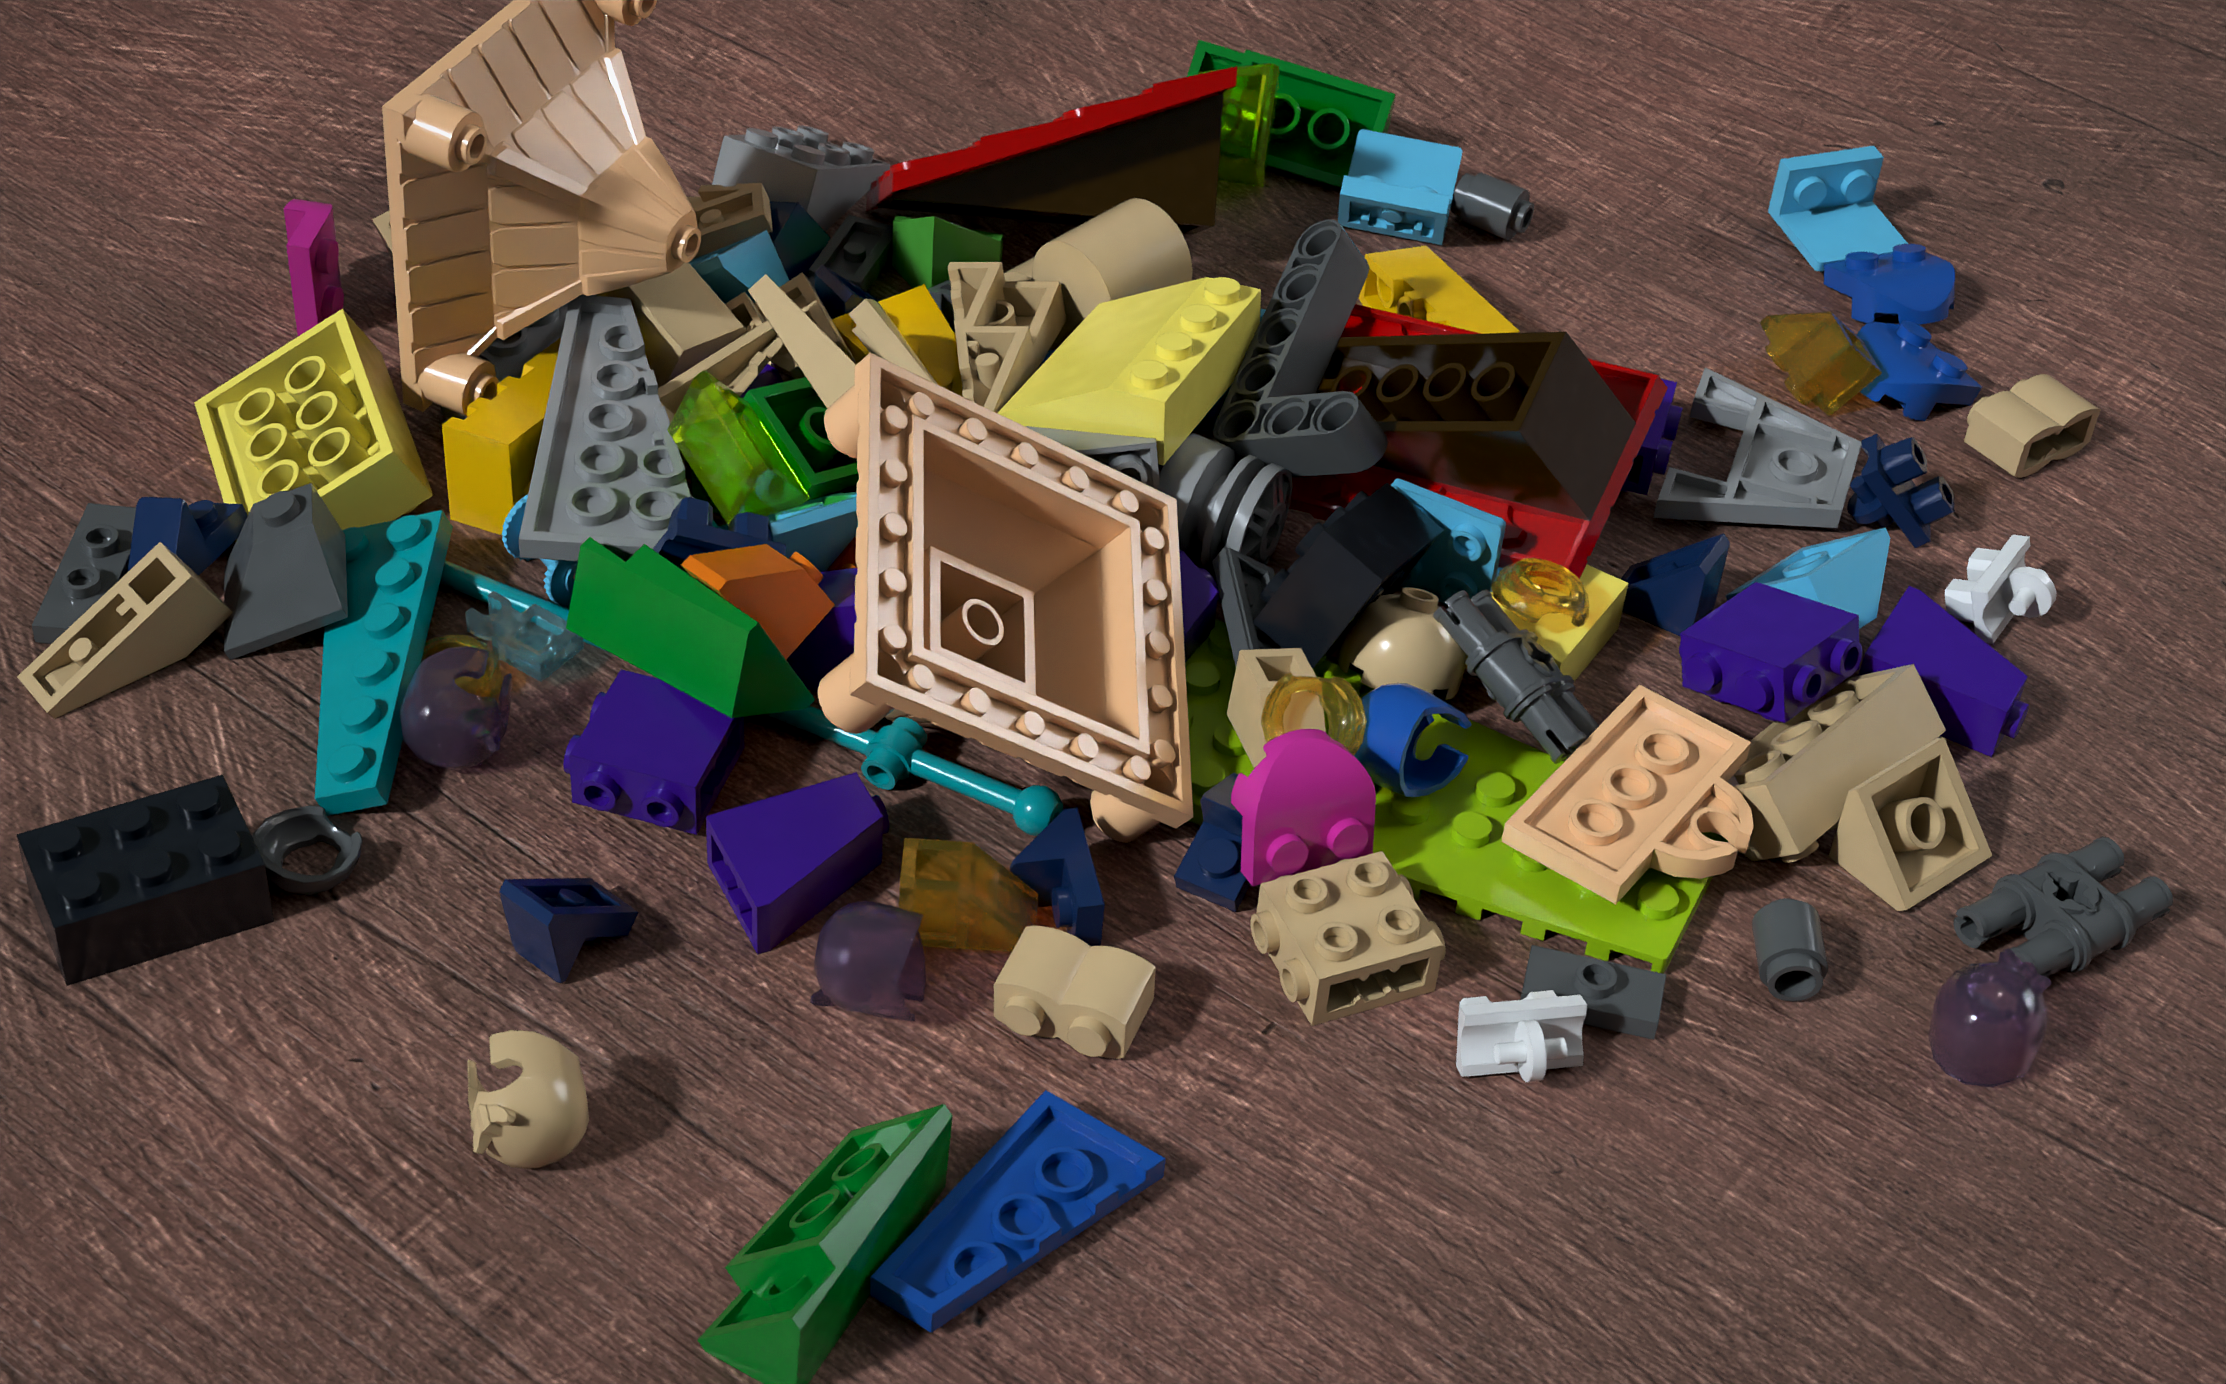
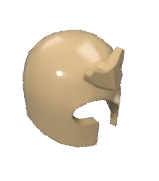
[467,1030,589,1169]

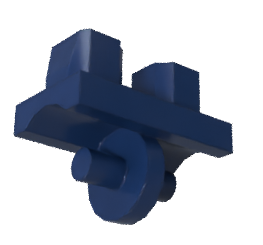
[1847,434,1955,548]
[653,497,786,575]

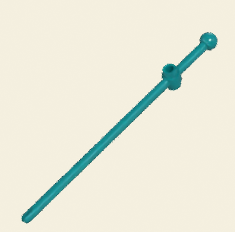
[440,560,1063,836]

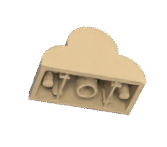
[1004,198,1192,350]

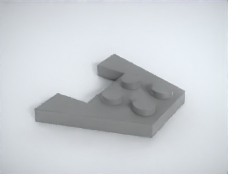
[1654,368,1861,528]

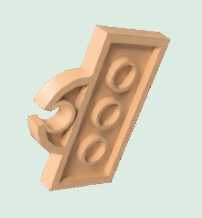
[1501,684,1754,904]

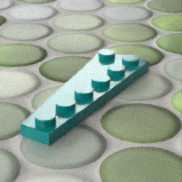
[315,510,453,816]

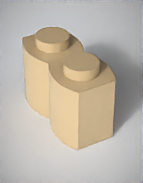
[1964,374,2100,478]
[994,926,1156,1059]

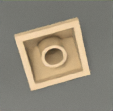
[596,262,747,388]
[1829,737,1992,911]

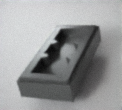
[1520,945,1666,1040]

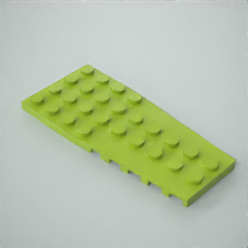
[1185,619,1728,974]

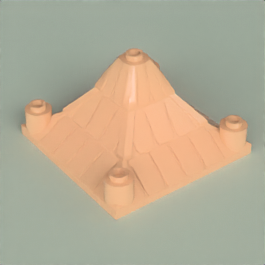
[382,0,701,417]
[817,353,1193,843]

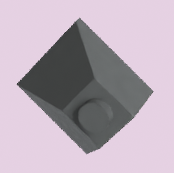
[224,483,348,660]

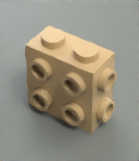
[1250,851,1446,1026]

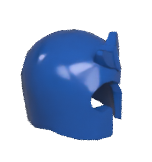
[1345,683,1472,797]

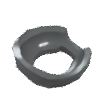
[252,806,362,896]

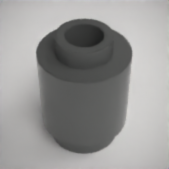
[1451,172,1534,240]
[1752,898,1828,1001]

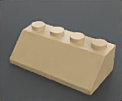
[1728,664,1946,863]

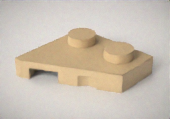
[687,183,772,260]

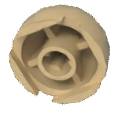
[1337,587,1467,700]

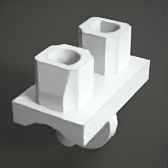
[1945,534,2057,644]
[1456,990,1587,1082]

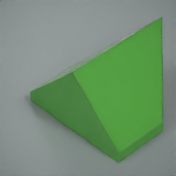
[892,215,1003,289]

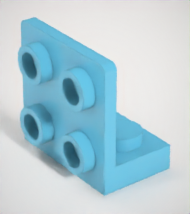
[1338,129,1462,245]
[1768,146,1908,272]
[1391,478,1515,605]

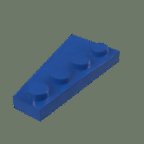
[870,1090,1166,1333]

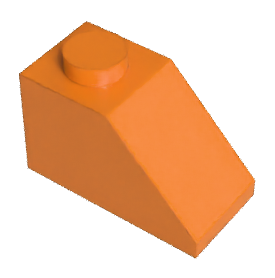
[681,544,835,660]

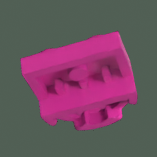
[284,199,344,336]
[1231,729,1376,886]

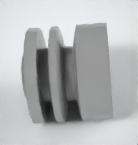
[1159,433,1293,577]

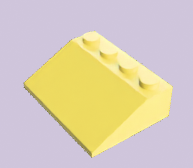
[998,277,1261,466]
[194,309,433,542]

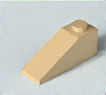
[17,542,233,719]

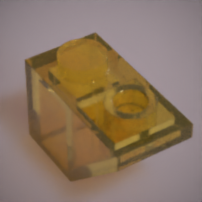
[1759,312,1882,416]
[898,838,1038,952]

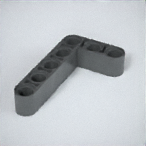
[1213,219,1388,477]

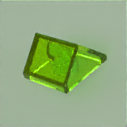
[1198,63,1279,187]
[667,370,810,524]

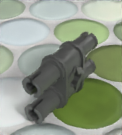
[1433,589,1599,764]
[1953,836,2173,990]

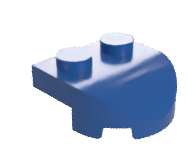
[1824,244,1955,325]
[1842,321,1982,421]

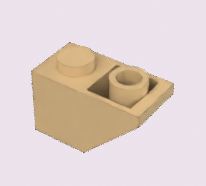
[1227,648,1326,768]

